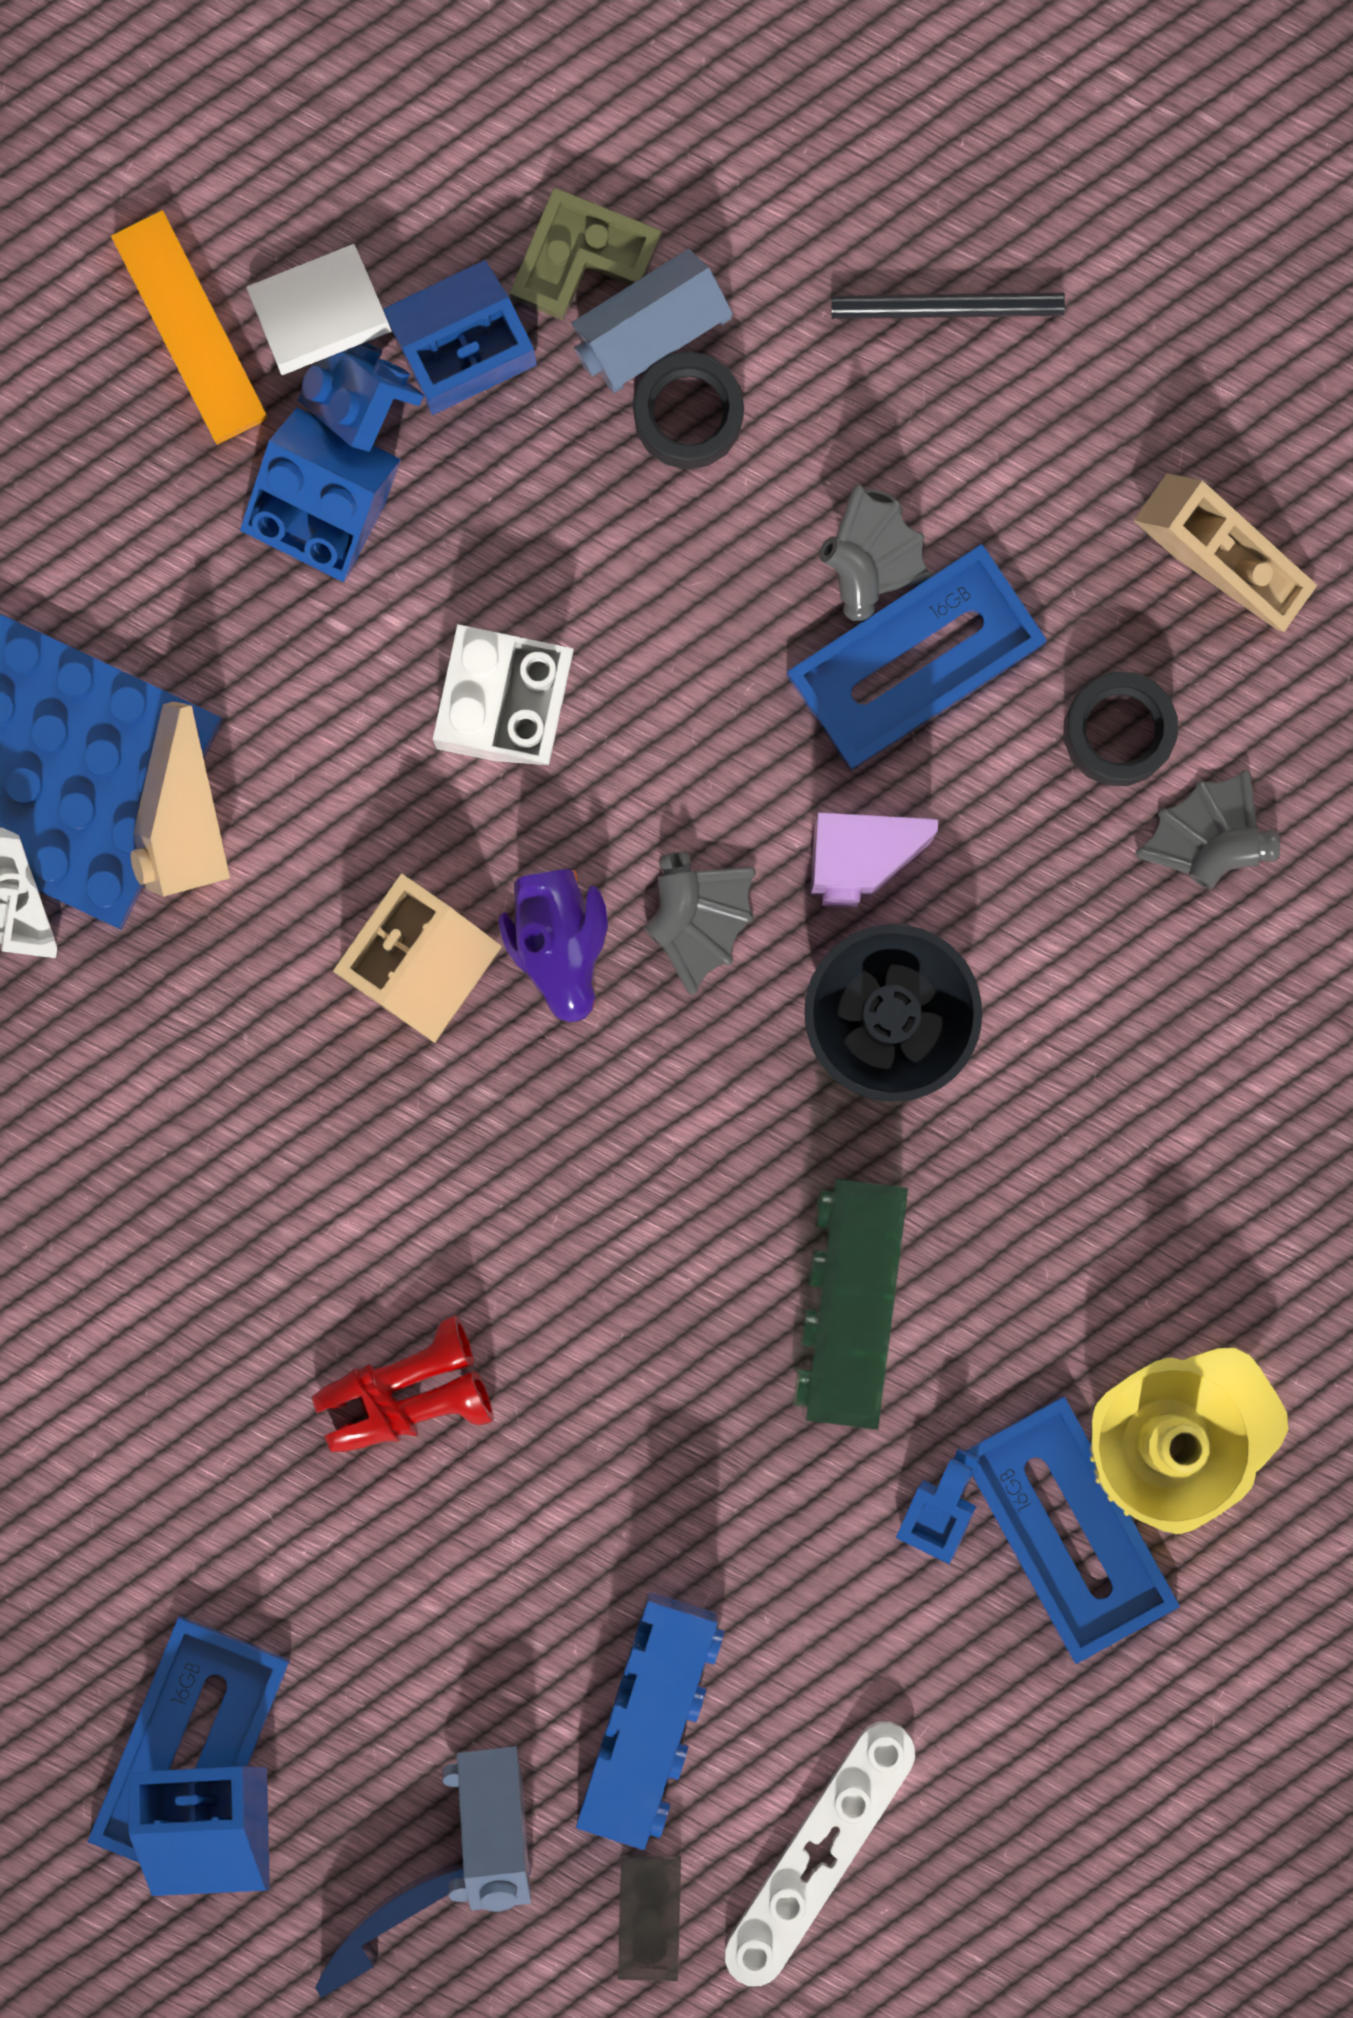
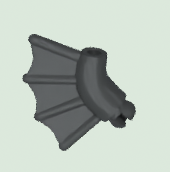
[819,485,932,621]
[1136,770,1280,890]
[643,851,756,995]

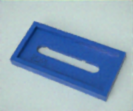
[787,544,1047,772]
[963,1396,1180,1664]
[87,1616,291,1863]

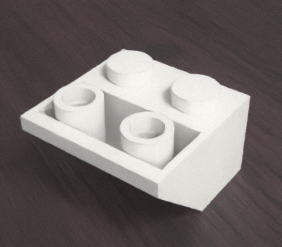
[433,624,574,765]

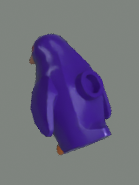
[498,869,608,1023]

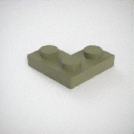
[509,187,662,321]

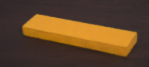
[111,210,268,445]

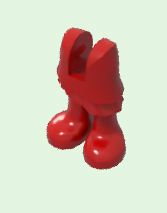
[311,1315,494,1452]

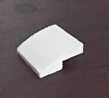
[246,244,391,375]

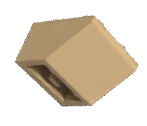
[333,873,502,1043]

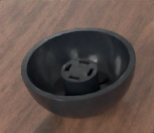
[804,924,982,1102]

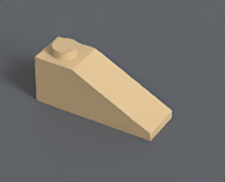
[1133,474,1317,632]
[131,702,230,897]

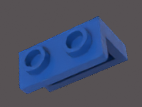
[297,342,424,452]

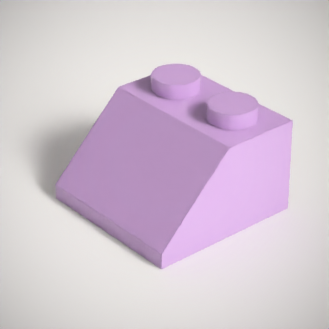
[810,813,938,909]

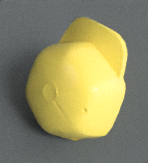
[1089,1348,1288,1534]

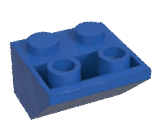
[383,260,537,416]
[240,407,401,582]
[128,1766,270,1896]

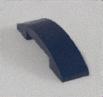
[315,1859,532,1998]

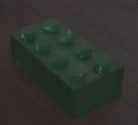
[793,1179,908,1430]

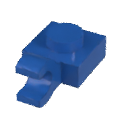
[896,1448,980,1564]

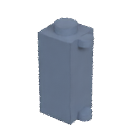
[571,248,733,394]
[442,1746,531,1912]

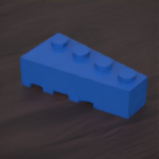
[576,1592,725,1850]

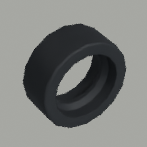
[633,351,744,470]
[1064,671,1178,786]

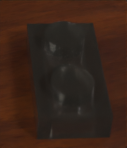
[618,1854,681,1981]

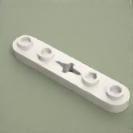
[725,1722,915,1986]

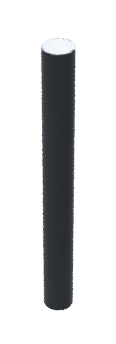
[831,292,1065,319]

